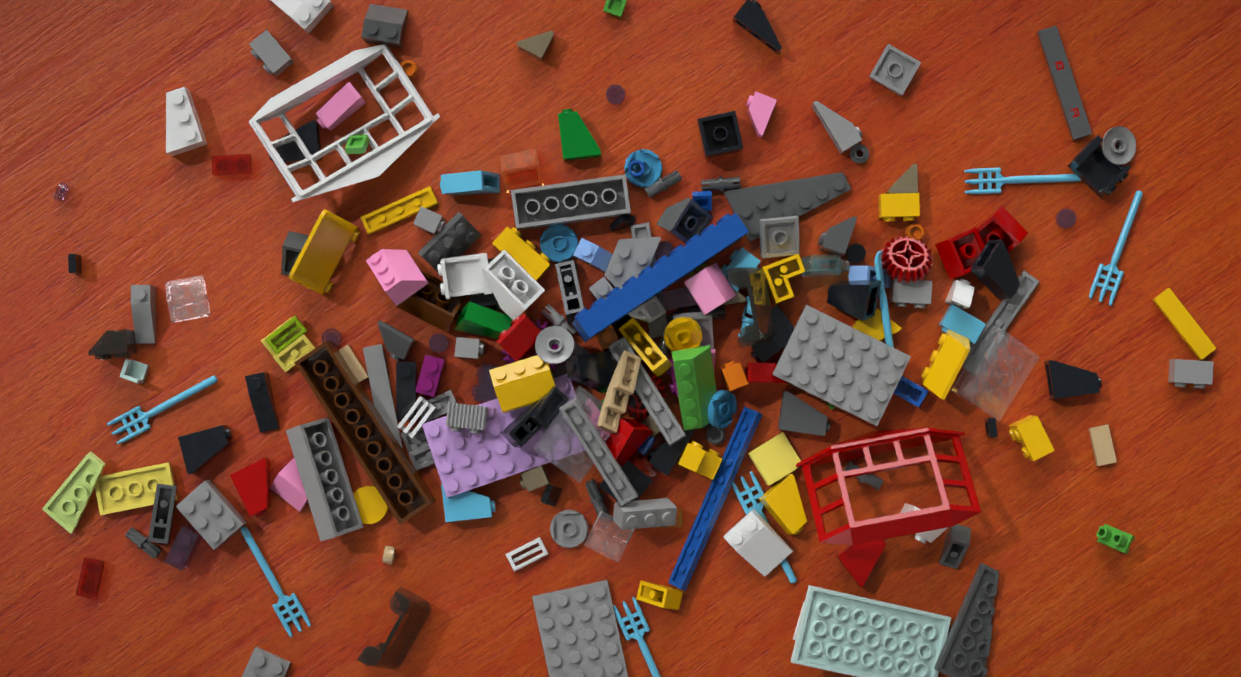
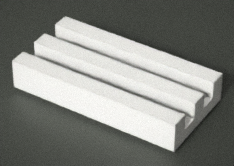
[397,396,436,438]
[505,537,549,572]

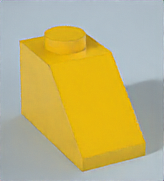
[636,580,683,610]

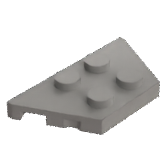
[604,237,661,289]

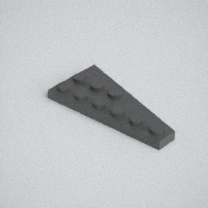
[723,172,851,243]
[934,563,999,677]

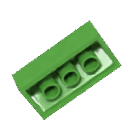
[672,345,717,431]

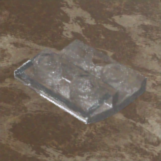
[165,275,210,323]

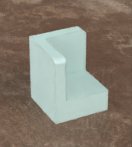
[119,359,150,384]

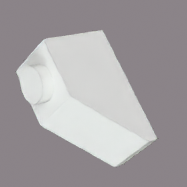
[945,278,975,310]

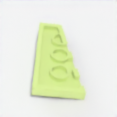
[42,452,106,534]

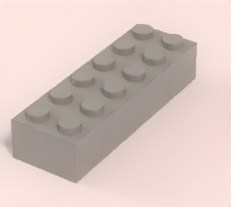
[511,174,631,230]
[286,417,363,541]

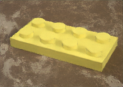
[95,462,178,515]

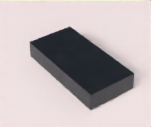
[530,387,569,430]

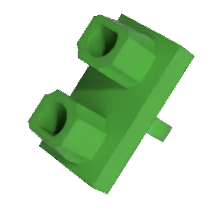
[1096,524,1135,554]

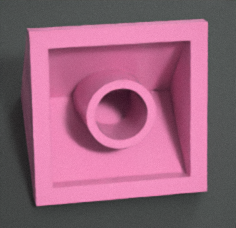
[684,263,736,315]
[270,458,308,512]

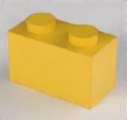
[878,193,920,222]

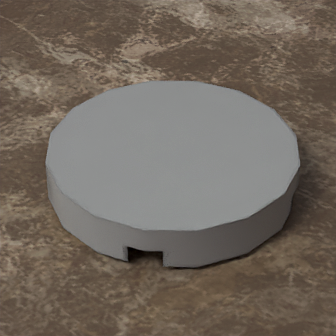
[550,509,588,548]

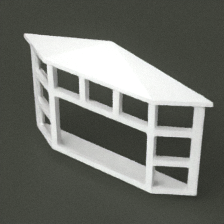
[249,44,440,202]

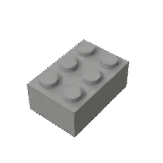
[176,480,248,550]

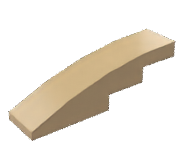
[597,351,641,434]

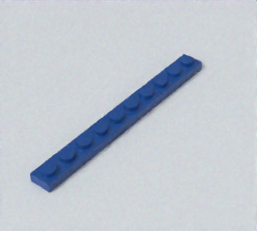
[668,407,762,591]

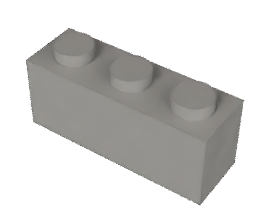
[613,498,677,530]

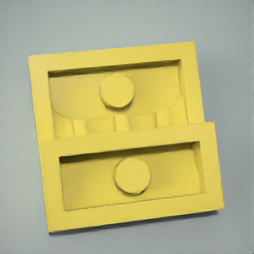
[261,317,315,372]
[748,432,801,486]

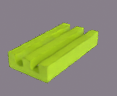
[265,315,307,354]

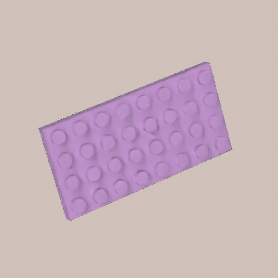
[422,374,585,498]

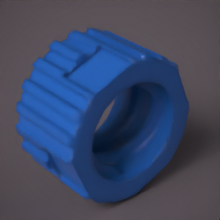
[628,160,645,178]

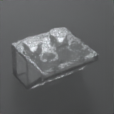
[584,511,635,562]

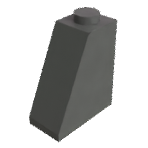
[778,391,830,436]

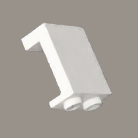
[437,253,492,299]

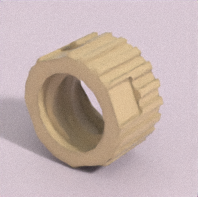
[382,546,395,564]

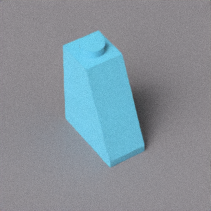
[440,170,500,195]
[441,484,496,522]

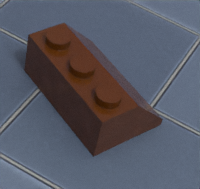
[396,271,468,332]

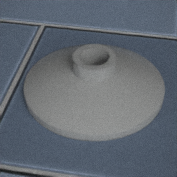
[1102,126,1136,165]
[535,326,574,364]

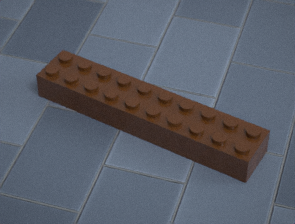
[294,340,436,524]

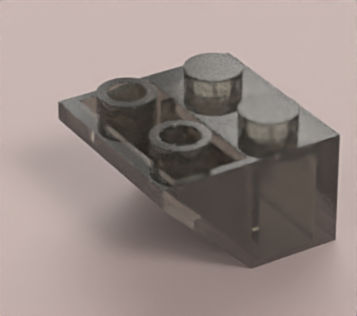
[88,329,137,360]

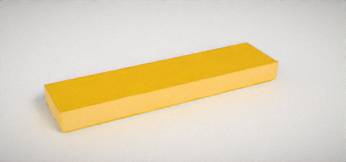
[360,186,438,235]
[1153,288,1217,360]

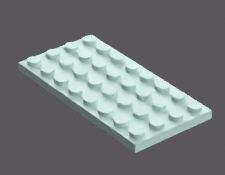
[790,585,951,677]

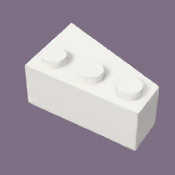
[166,87,207,156]

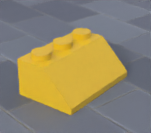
[921,329,970,400]
[489,355,556,413]

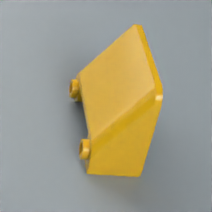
[289,209,360,295]

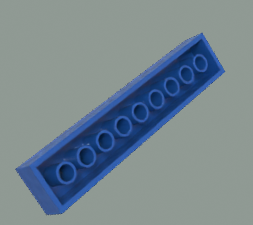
[572,213,749,342]

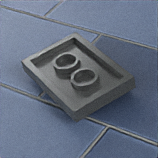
[418,212,481,272]

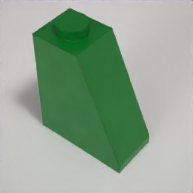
[558,109,601,161]
[454,302,512,339]

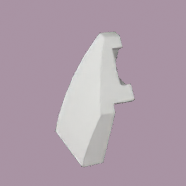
[629,296,666,323]

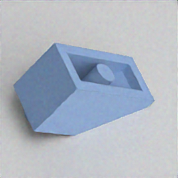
[573,238,613,272]
[848,266,891,288]

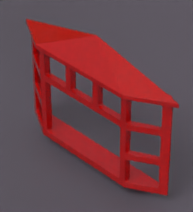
[796,428,981,545]

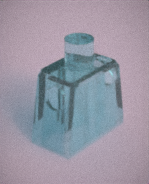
[802,255,850,277]

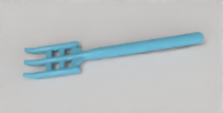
[964,168,1081,194]
[1089,190,1143,306]
[874,251,894,348]
[107,376,218,444]
[732,471,797,584]
[240,527,311,637]
[613,597,661,677]

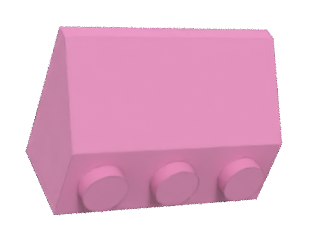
[366,249,428,305]

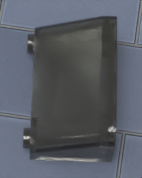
[725,267,776,348]
[357,586,431,670]

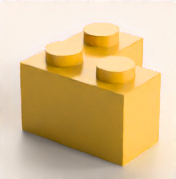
[761,254,805,304]
[1008,415,1055,461]
[677,441,722,480]

